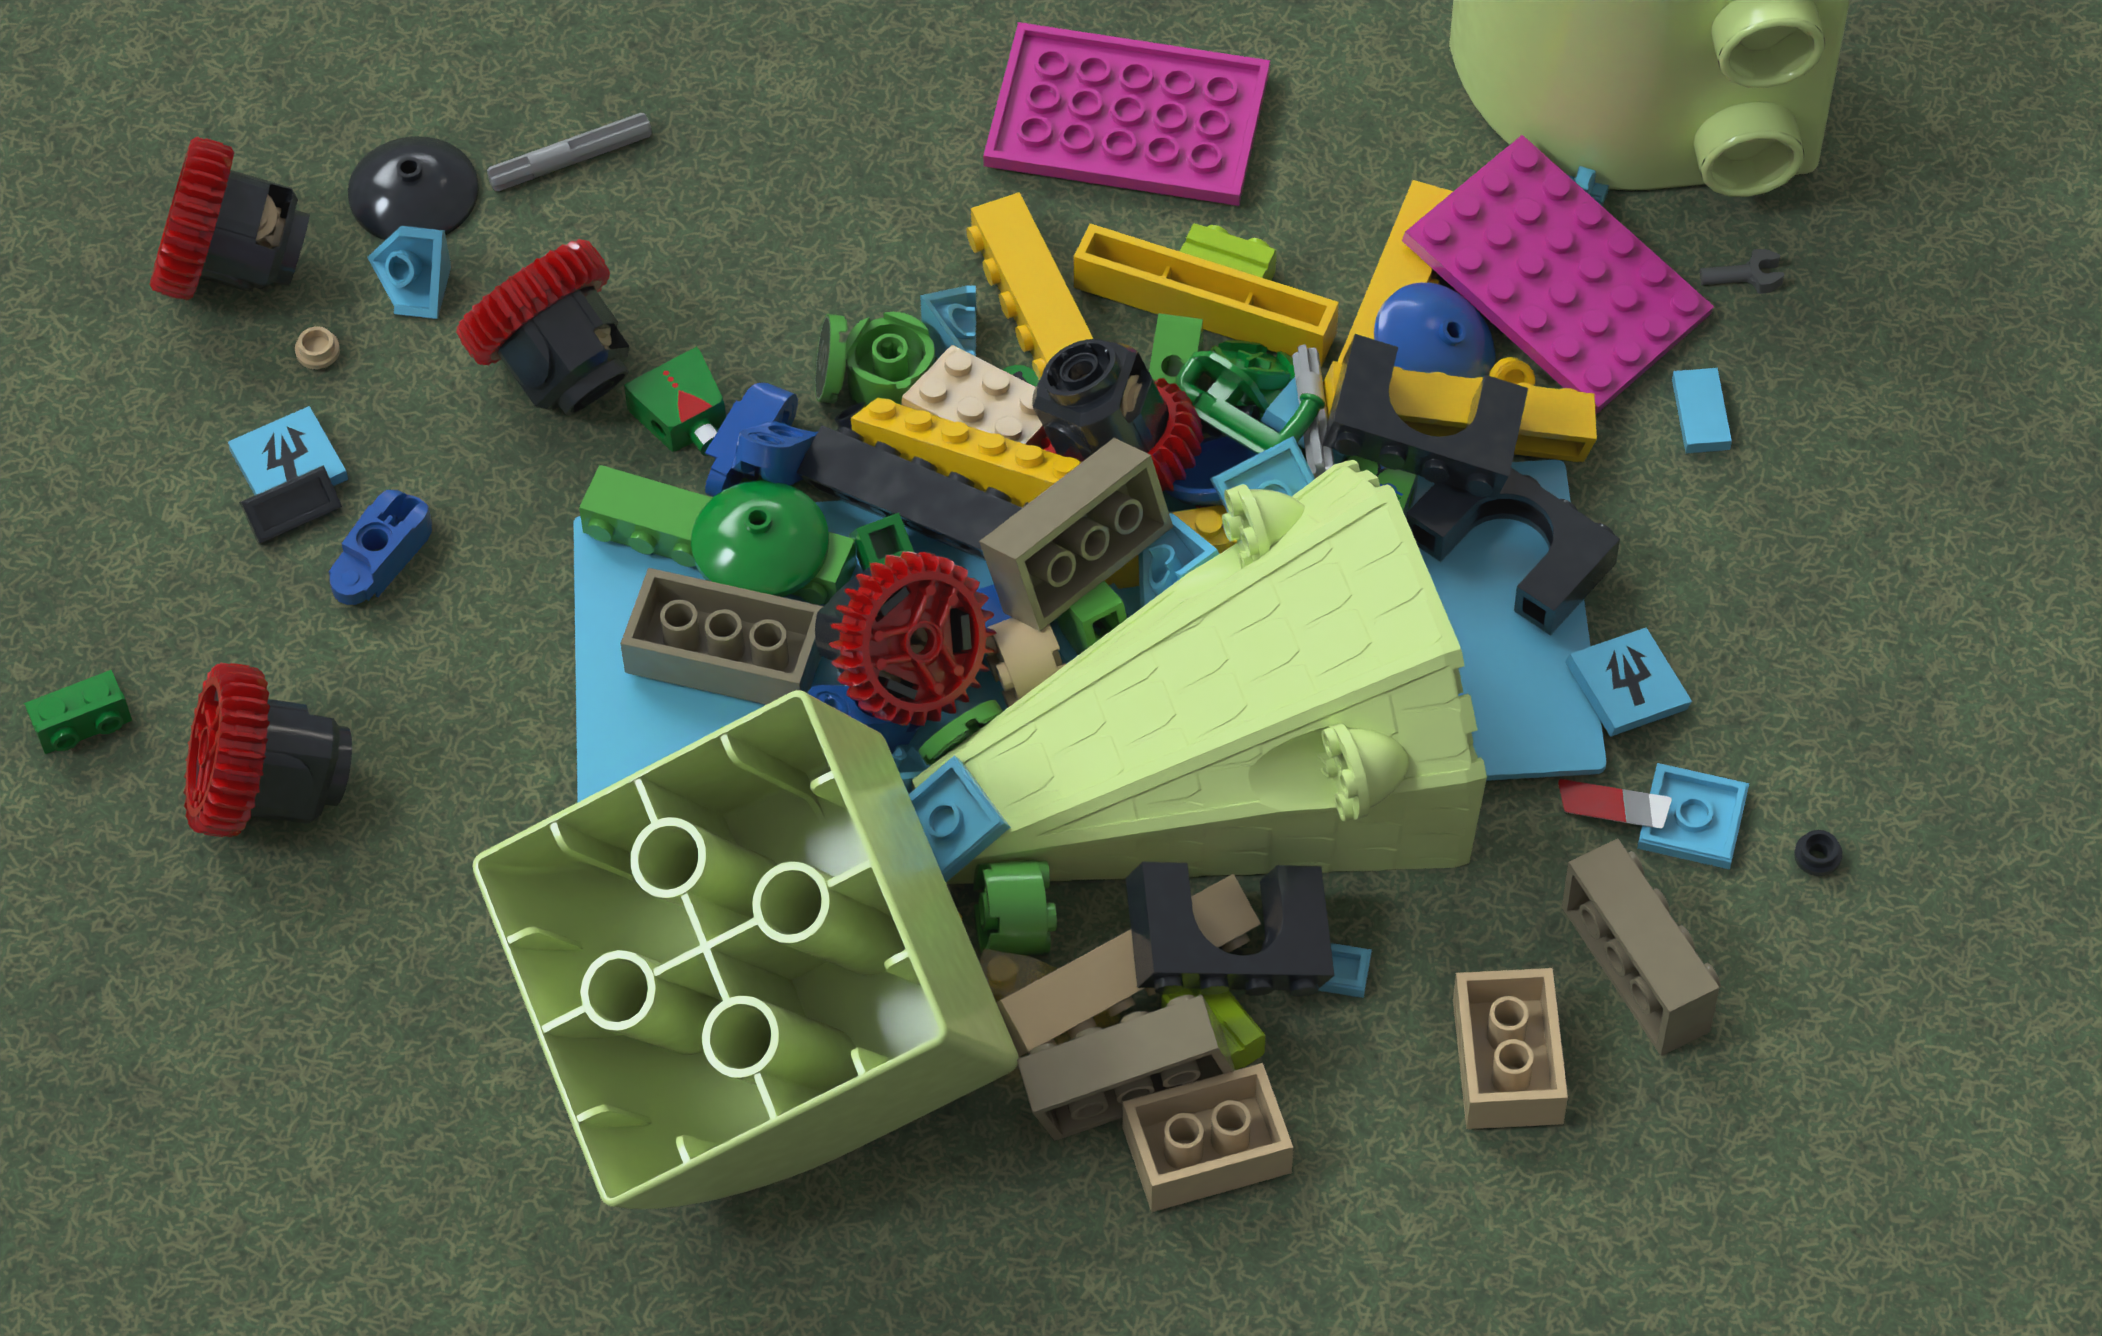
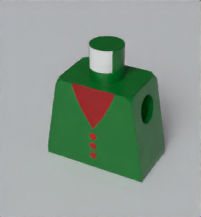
[624,346,726,456]

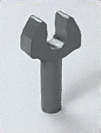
[1699,249,1784,294]

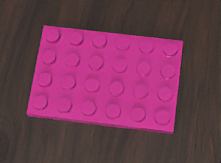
[983,22,1270,206]
[1402,135,1714,414]

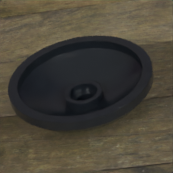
[348,136,478,240]

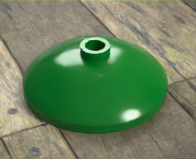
[691,481,829,597]

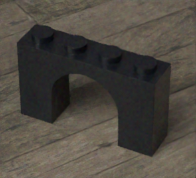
[1322,334,1528,500]
[1406,468,1620,635]
[1126,862,1335,997]

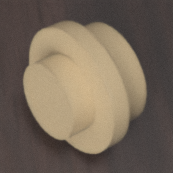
[295,326,340,369]

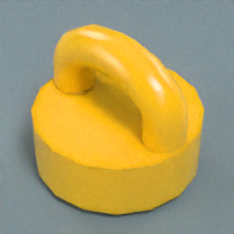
[1489,357,1535,385]

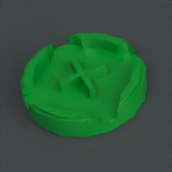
[1211,340,1295,389]

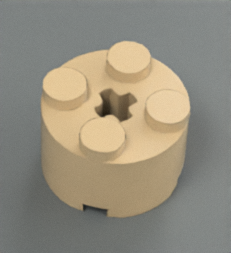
[986,617,1066,708]

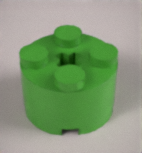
[846,312,935,405]
[973,860,1057,959]

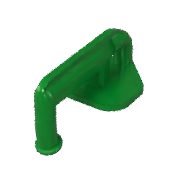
[1176,351,1326,454]

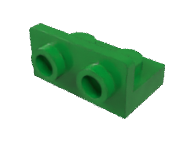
[24,670,132,754]

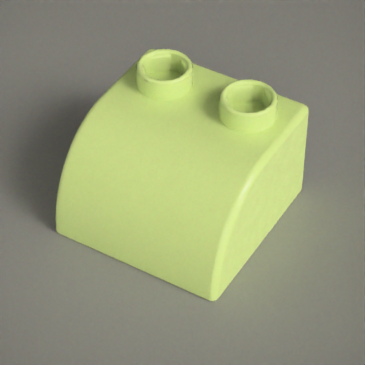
[1449,0,1850,197]
[472,690,1019,1209]

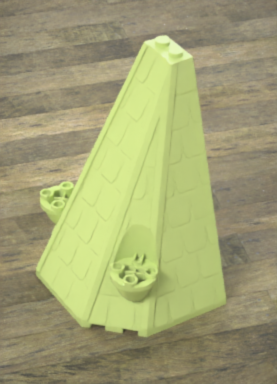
[912,460,1487,884]

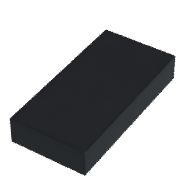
[239,465,342,543]

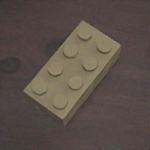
[979,438,1173,631]
[620,568,824,705]
[1562,838,1720,1056]
[1017,995,1235,1140]

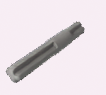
[487,113,651,191]
[1292,345,1335,479]

